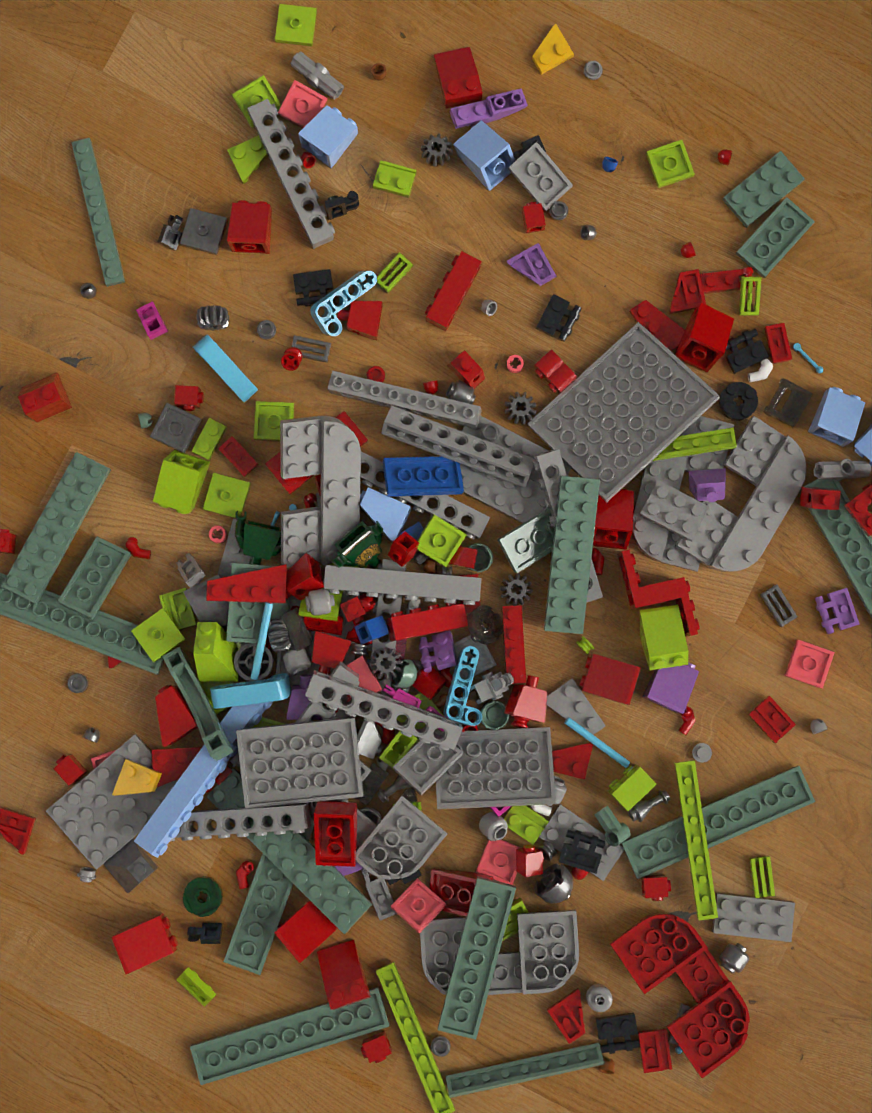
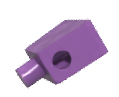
[689,468,726,502]
[287,675,322,720]

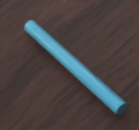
[250,602,273,680]
[564,717,630,768]

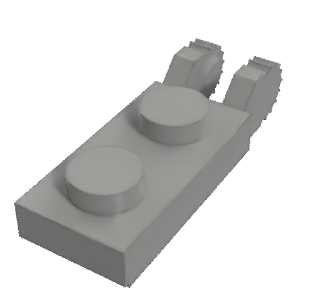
[176,553,206,588]
[361,868,397,921]

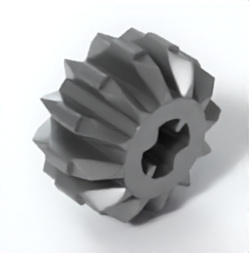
[421,133,453,167]
[196,305,229,331]
[504,392,536,424]
[500,573,533,606]
[268,618,292,652]
[370,647,403,680]

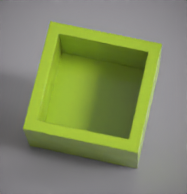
[608,765,657,811]

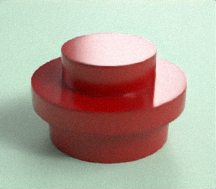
[366,366,385,383]

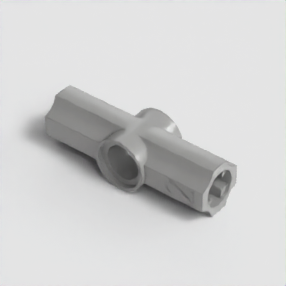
[290,51,344,100]
[813,459,871,481]

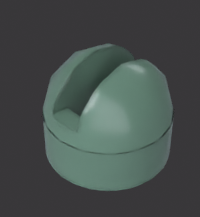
[138,413,153,429]

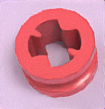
[506,355,524,373]
[209,526,227,543]

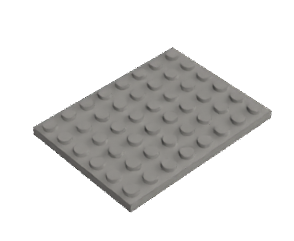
[528,322,720,502]

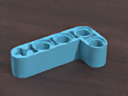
[310,271,377,336]
[192,334,258,403]
[443,646,482,726]
[210,673,291,708]

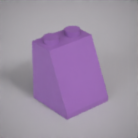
[642,662,699,714]

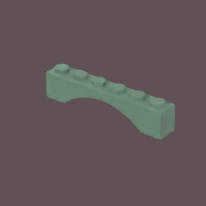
[162,647,234,761]

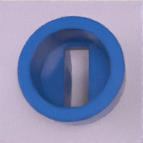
[602,156,618,172]

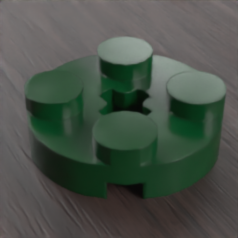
[183,876,223,917]

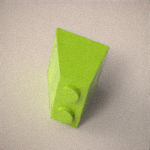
[153,450,210,514]
[640,605,688,670]
[193,622,239,682]

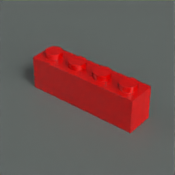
[425,251,482,331]
[386,601,468,642]
[502,605,527,684]

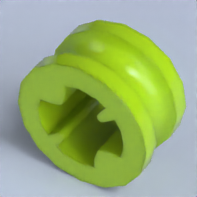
[576,636,595,655]

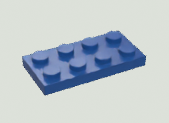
[382,457,464,497]

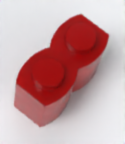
[534,349,577,394]

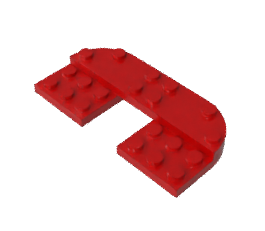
[609,913,750,1078]

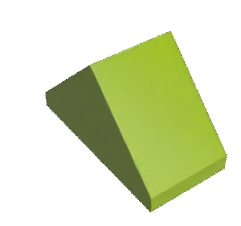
[379,731,418,768]

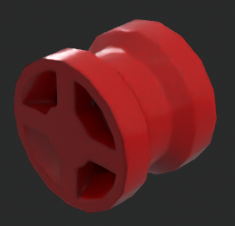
[281,347,303,371]

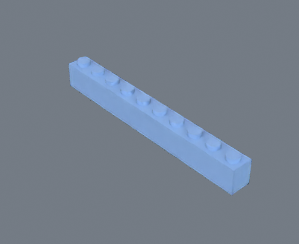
[134,701,273,858]

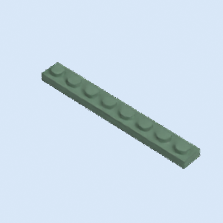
[71,138,125,287]
[446,1043,604,1098]

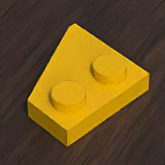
[532,24,574,75]
[112,759,162,796]

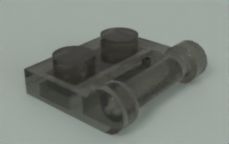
[763,378,812,428]

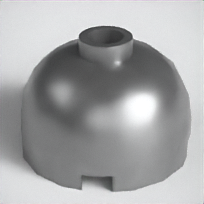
[234,643,273,681]
[534,864,574,904]

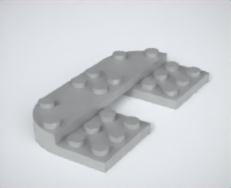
[280,416,361,567]
[632,416,734,572]
[675,416,806,572]
[298,761,448,880]
[420,909,579,995]

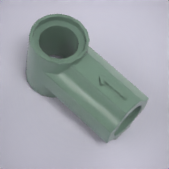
[594,806,631,847]

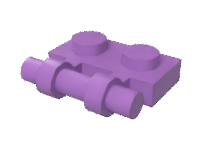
[815,588,859,634]
[419,630,457,672]

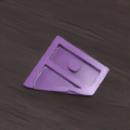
[507,243,557,286]

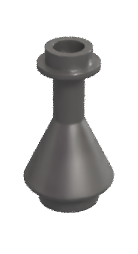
[377,774,412,803]
[627,790,670,822]

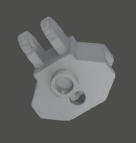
[470,672,514,704]

